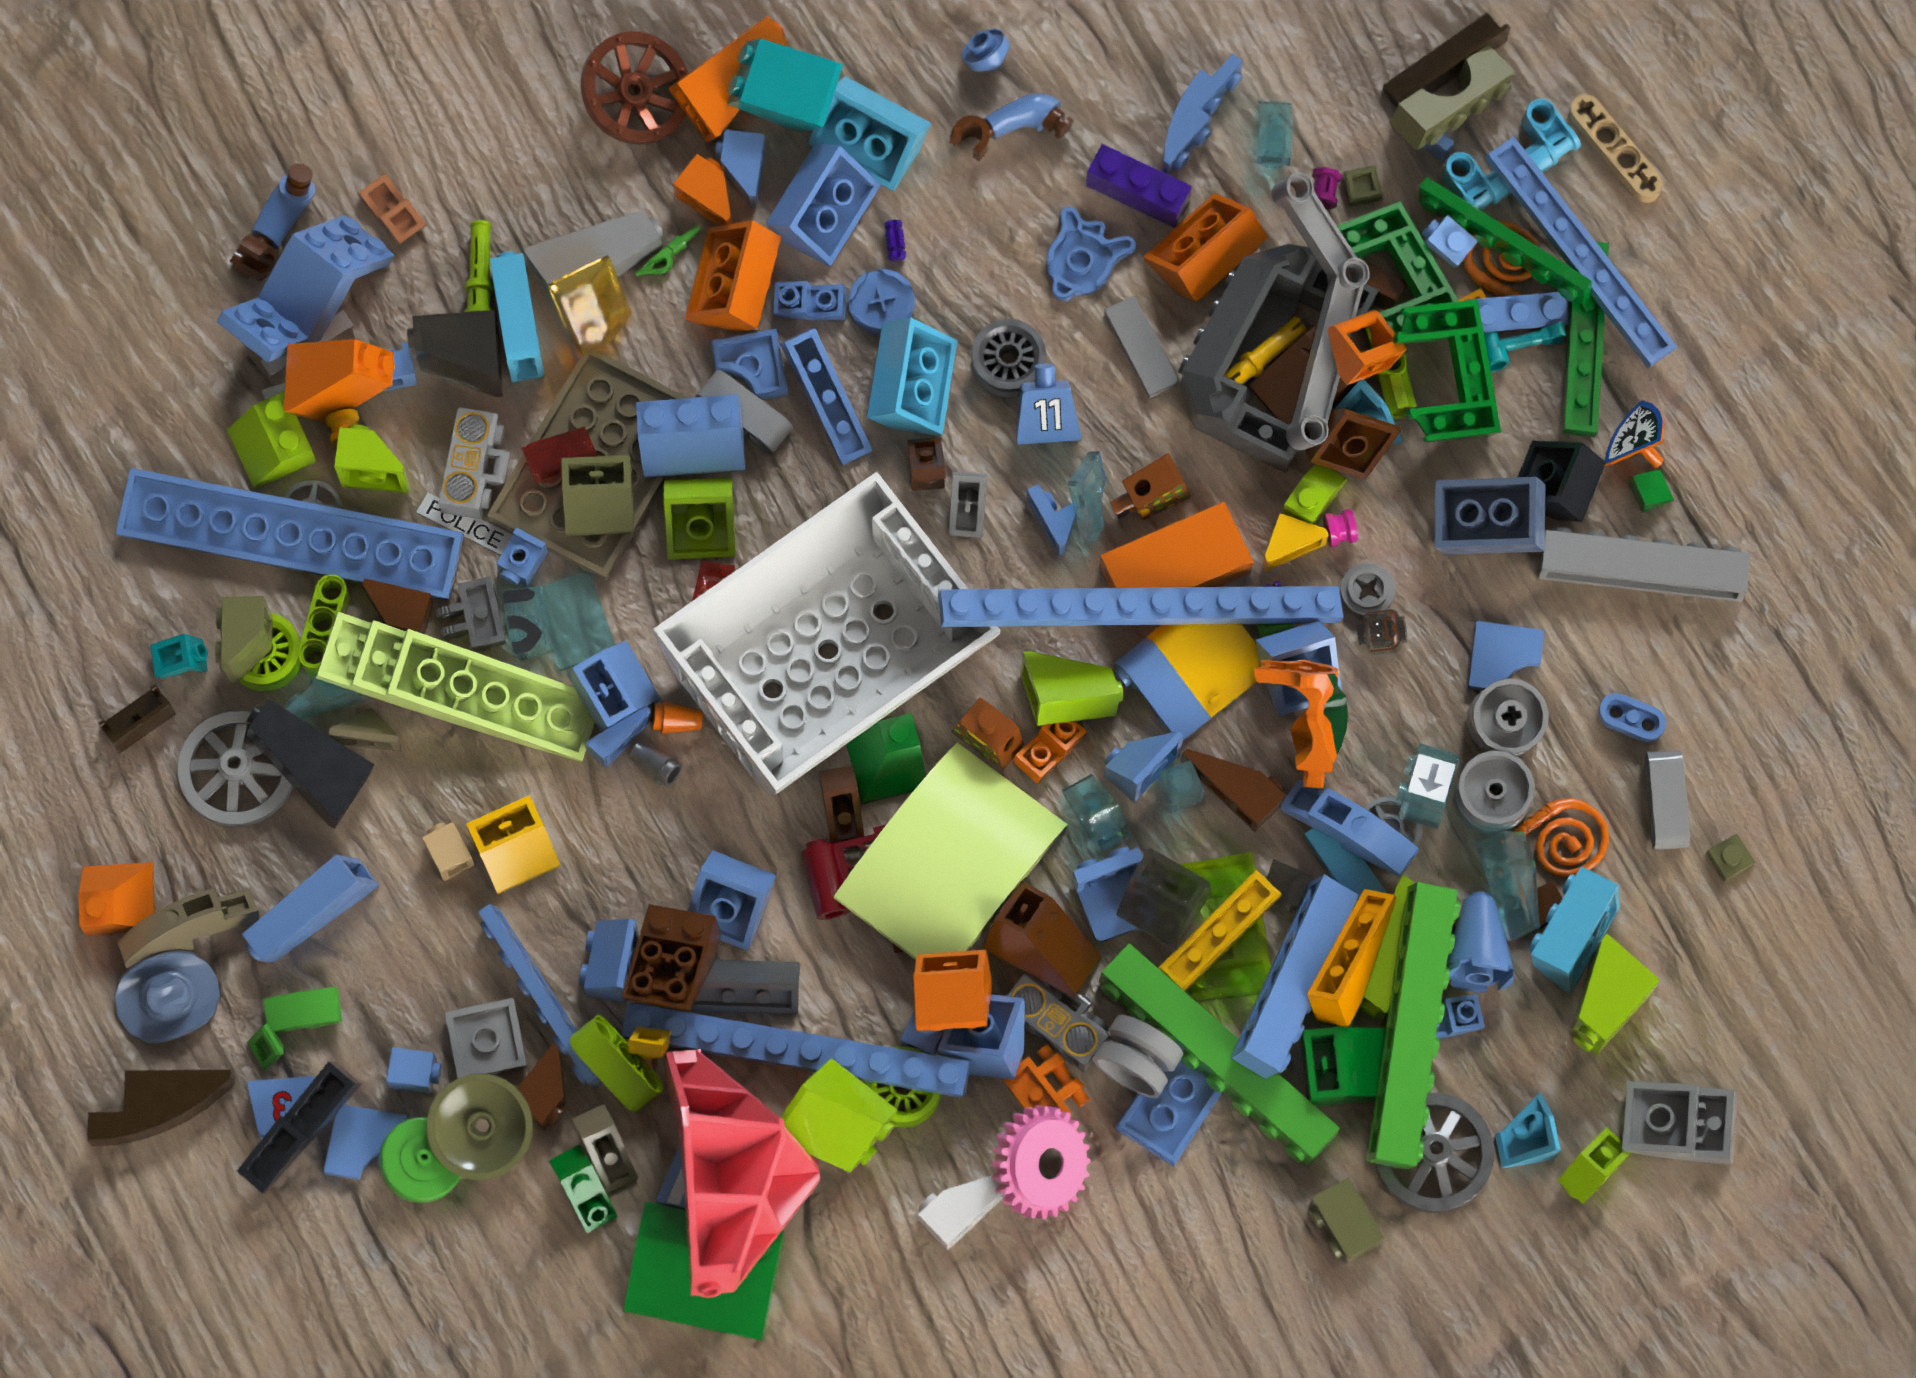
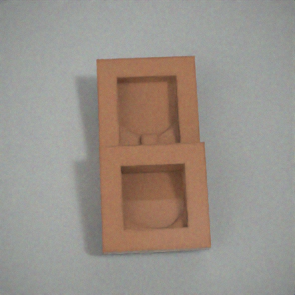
[358,173,427,245]

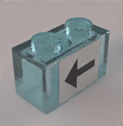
[1395,743,1460,829]

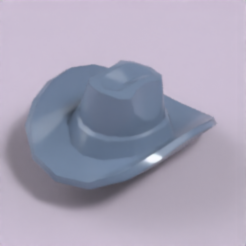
[115,950,220,1043]

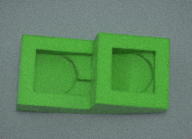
[263,987,342,1034]

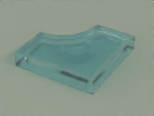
[1068,451,1107,543]

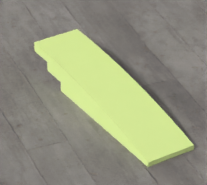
[315,611,595,762]

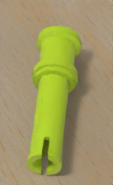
[464,220,495,323]

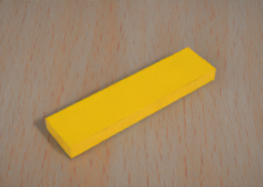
[1158,870,1282,992]

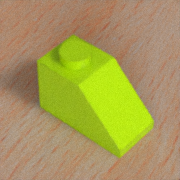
[1282,464,1347,525]
[1557,1127,1631,1204]

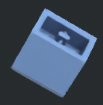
[567,641,661,732]

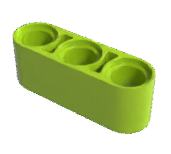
[298,574,350,677]
[569,1016,663,1112]

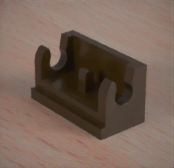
[98,684,176,754]

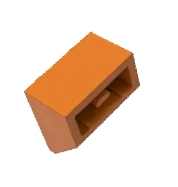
[914,950,992,1031]

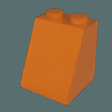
[284,339,395,423]

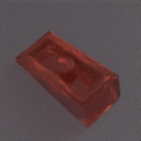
[521,426,598,484]

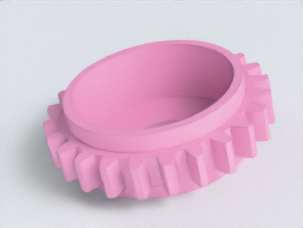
[990,1105,1091,1219]

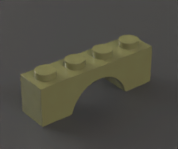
[1389,45,1516,151]

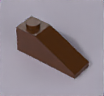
[1181,749,1286,832]

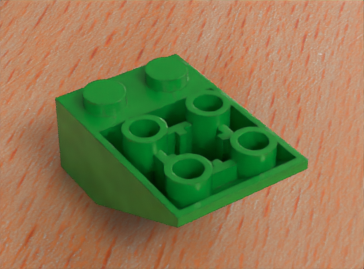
[1300,1027,1386,1107]

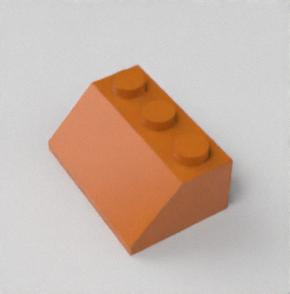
[1143,193,1268,302]
[685,220,781,332]

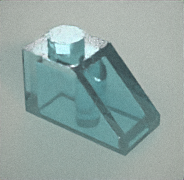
[1256,101,1293,168]
[1062,774,1131,851]

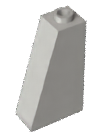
[523,210,664,313]

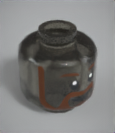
[1357,609,1408,655]

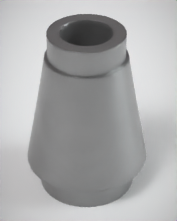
[629,742,682,787]

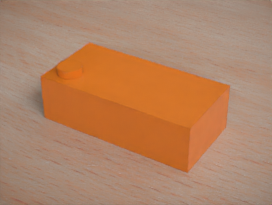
[1099,502,1253,626]

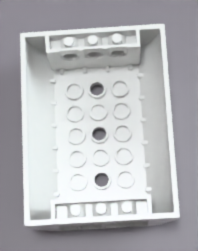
[653,472,1001,795]

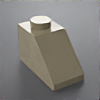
[572,1104,639,1193]

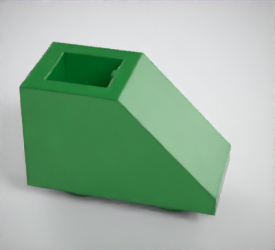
[549,1144,618,1233]

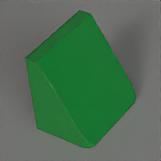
[1629,470,1674,513]

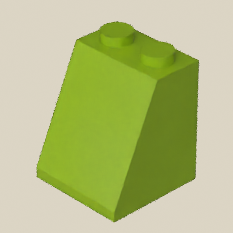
[1570,934,1660,1055]
[780,1058,898,1172]

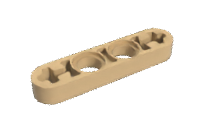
[1569,94,1663,203]

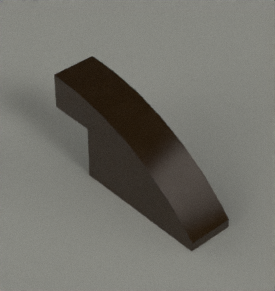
[87,1070,235,1147]

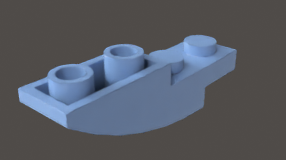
[1162,54,1243,175]
[1280,779,1419,878]

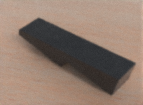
[236,1061,362,1194]

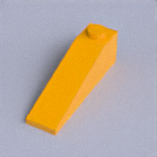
[1307,889,1397,1027]

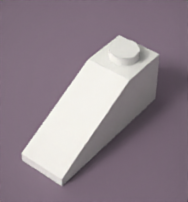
[918,1176,1005,1251]

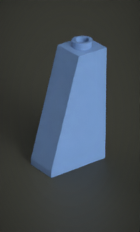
[242,854,380,963]

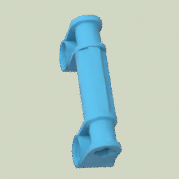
[1441,99,1581,210]

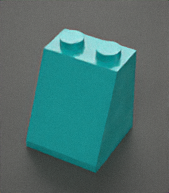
[727,38,843,132]

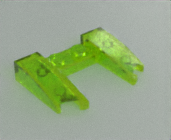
[1157,852,1272,1002]

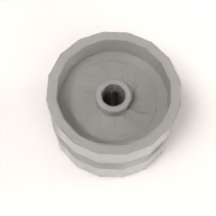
[1466,678,1549,756]
[1454,750,1535,836]
[1092,1015,1183,1098]

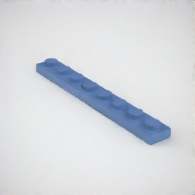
[1485,137,1677,369]

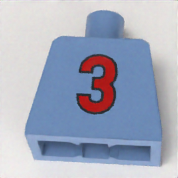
[248,1076,315,1140]

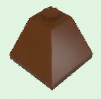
[1304,408,1401,480]

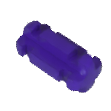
[884,219,906,261]

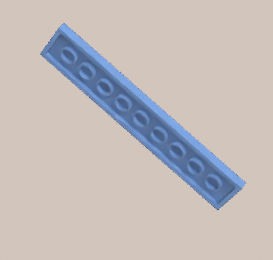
[115,468,464,601]

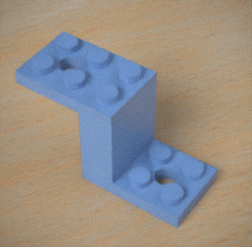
[216,215,394,363]

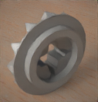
[1340,563,1395,617]

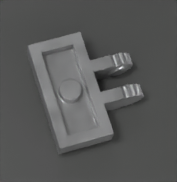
[436,576,506,651]

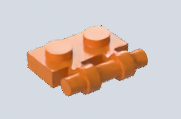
[1001,1044,1090,1115]

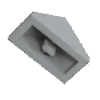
[948,472,987,538]

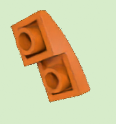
[1012,721,1087,784]

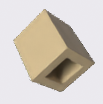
[422,822,475,881]

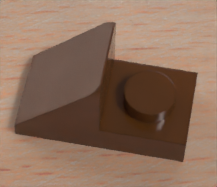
[907,437,946,491]

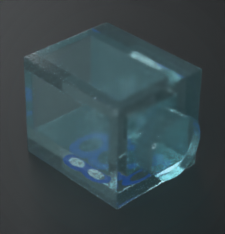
[1157,760,1204,814]

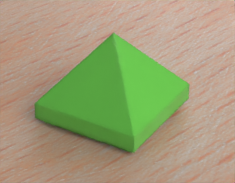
[247,1024,284,1071]

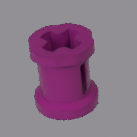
[1312,167,1342,210]

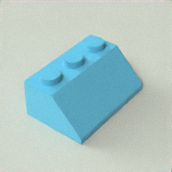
[807,76,932,191]
[867,317,958,436]
[1529,866,1620,994]

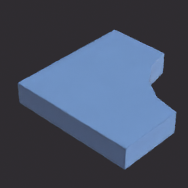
[710,329,788,400]
[1468,621,1545,691]
[323,1105,408,1180]

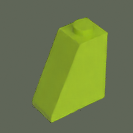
[1020,651,1123,726]

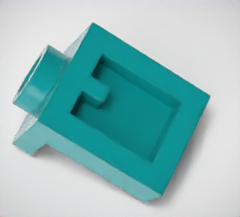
[150,634,208,679]

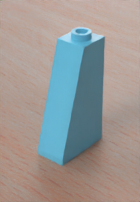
[490,252,545,382]

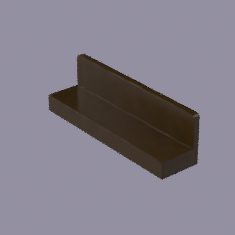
[1382,12,1510,108]

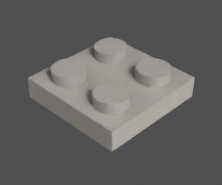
[445,998,528,1078]

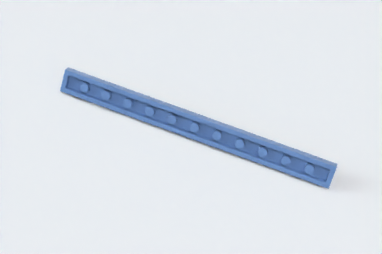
[938,586,1343,627]

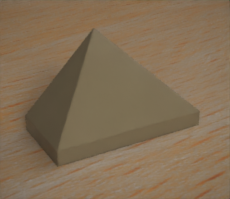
[329,708,401,752]

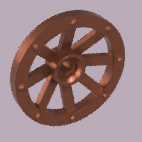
[580,31,688,145]

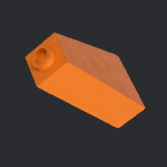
[668,16,788,142]

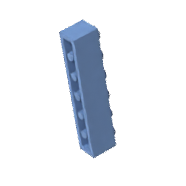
[1230,874,1359,1079]

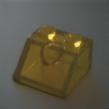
[547,255,632,354]

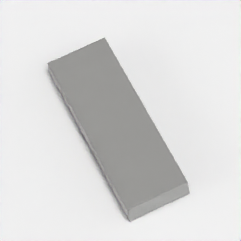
[1104,296,1180,399]

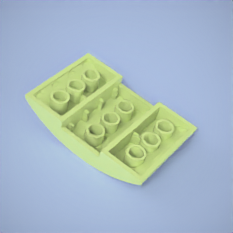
[833,742,1068,960]

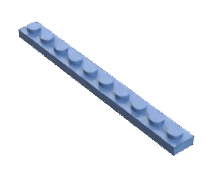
[621,1002,971,1098]

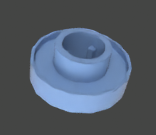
[962,29,1010,72]

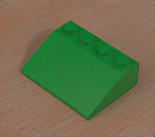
[623,1201,785,1341]

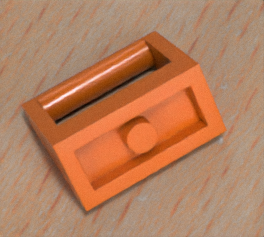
[1328,310,1407,385]

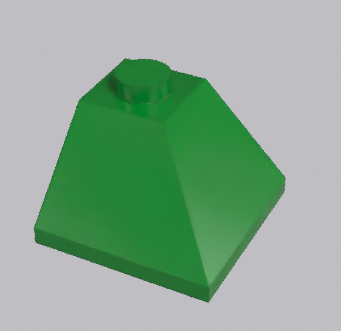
[846,713,926,804]

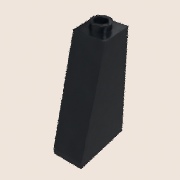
[246,699,374,829]

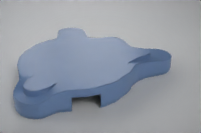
[1046,207,1136,301]

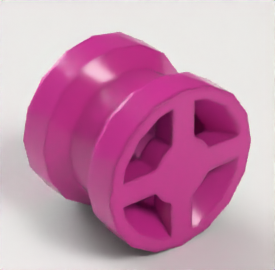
[1323,509,1358,547]

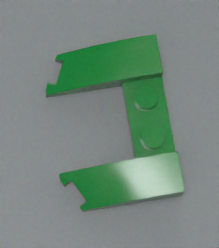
[1337,201,1459,333]
[1393,299,1501,442]

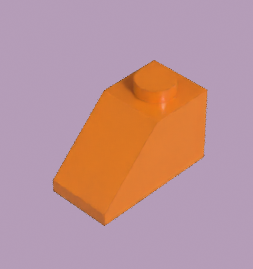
[673,154,732,226]

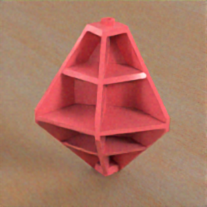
[665,1049,820,1298]

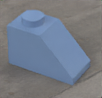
[715,129,766,208]

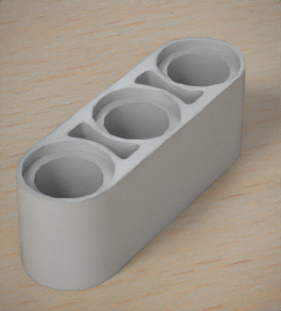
[696,370,793,454]
[1645,751,1690,850]

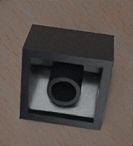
[1517,440,1606,522]

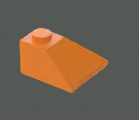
[78,862,155,936]

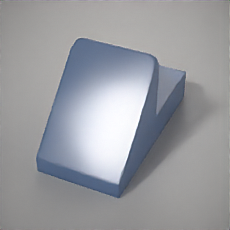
[1026,484,1079,557]

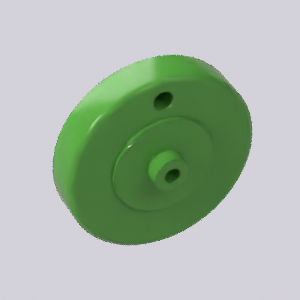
[378,1117,460,1203]

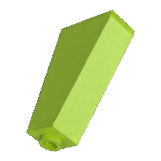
[1359,874,1460,1020]

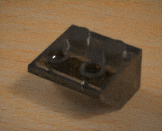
[1116,848,1212,950]

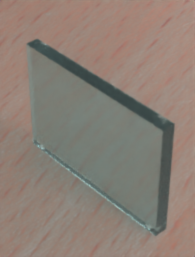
[532,571,616,671]

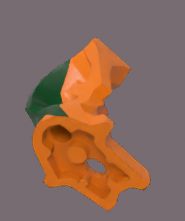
[1254,659,1348,788]

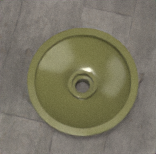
[427,1073,533,1180]

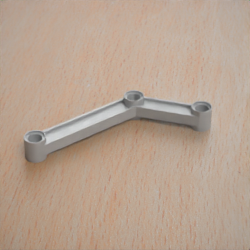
[1272,172,1370,451]

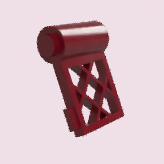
[801,824,887,920]

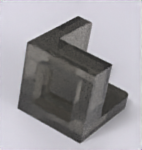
[1266,859,1312,914]

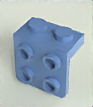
[1072,847,1160,942]

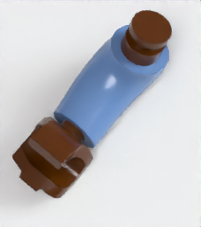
[950,93,1074,162]
[230,164,315,281]

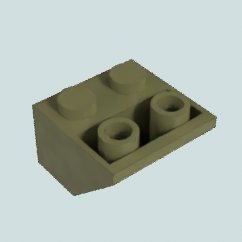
[561,455,634,536]
[215,596,273,683]

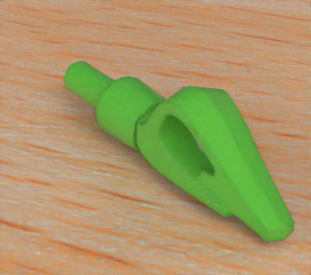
[634,224,702,276]

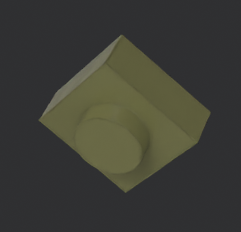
[1706,834,1755,882]

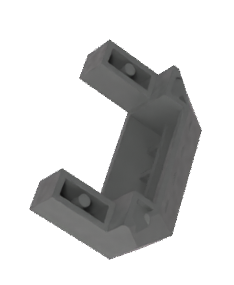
[1178,244,1379,473]

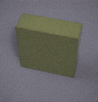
[1342,165,1383,206]

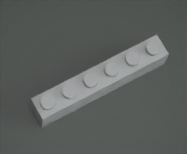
[1538,527,1750,602]

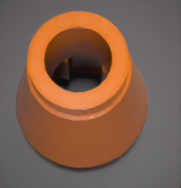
[652,700,703,734]

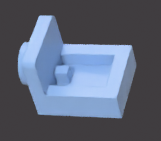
[1421,215,1478,268]

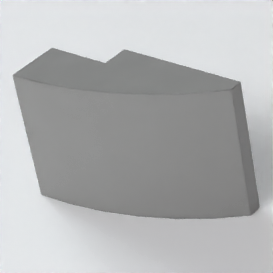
[1622,1081,1738,1165]

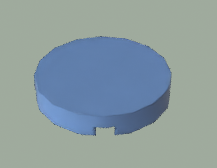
[848,269,915,335]

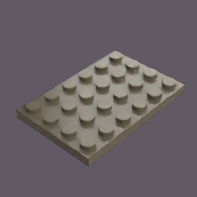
[487,346,688,581]

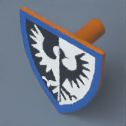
[1605,400,1664,468]

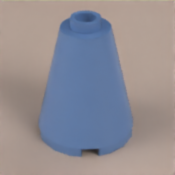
[1446,892,1514,993]

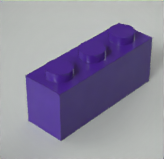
[1086,144,1192,228]

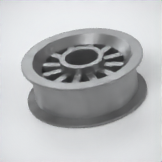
[972,319,1046,398]

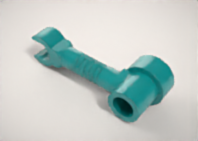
[1484,323,1566,372]

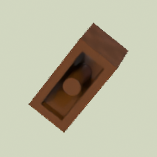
[362,578,434,634]
[819,766,864,844]
[517,1044,566,1130]

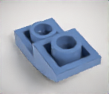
[773,281,847,321]
[1436,994,1485,1039]

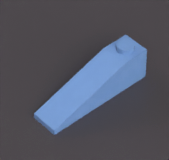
[779,328,873,465]

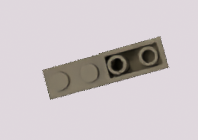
[117,888,260,968]

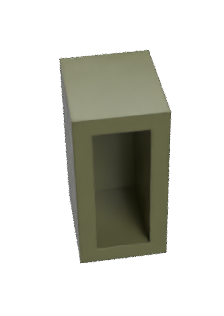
[1308,1177,1384,1264]

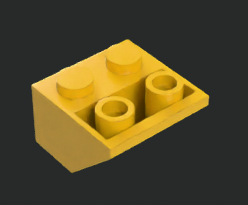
[466,795,561,894]

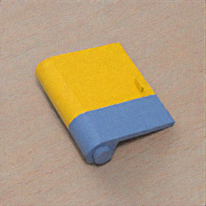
[1113,624,1259,740]

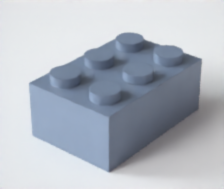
[1435,477,1545,555]

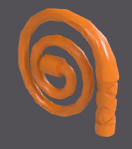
[1463,221,1540,297]
[1513,798,1609,877]

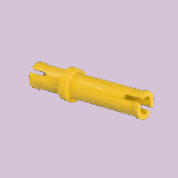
[1224,317,1307,385]

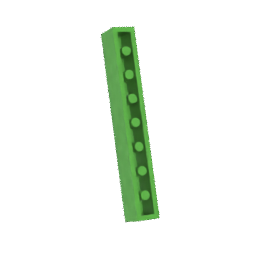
[1366,882,1460,1169]
[1099,943,1340,1167]

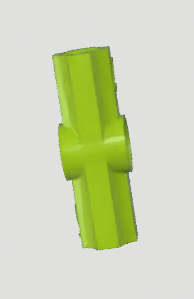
[1365,327,1417,419]

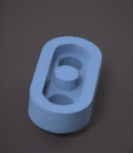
[1598,693,1666,743]

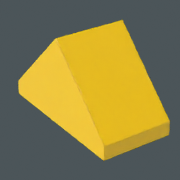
[1262,513,1329,572]

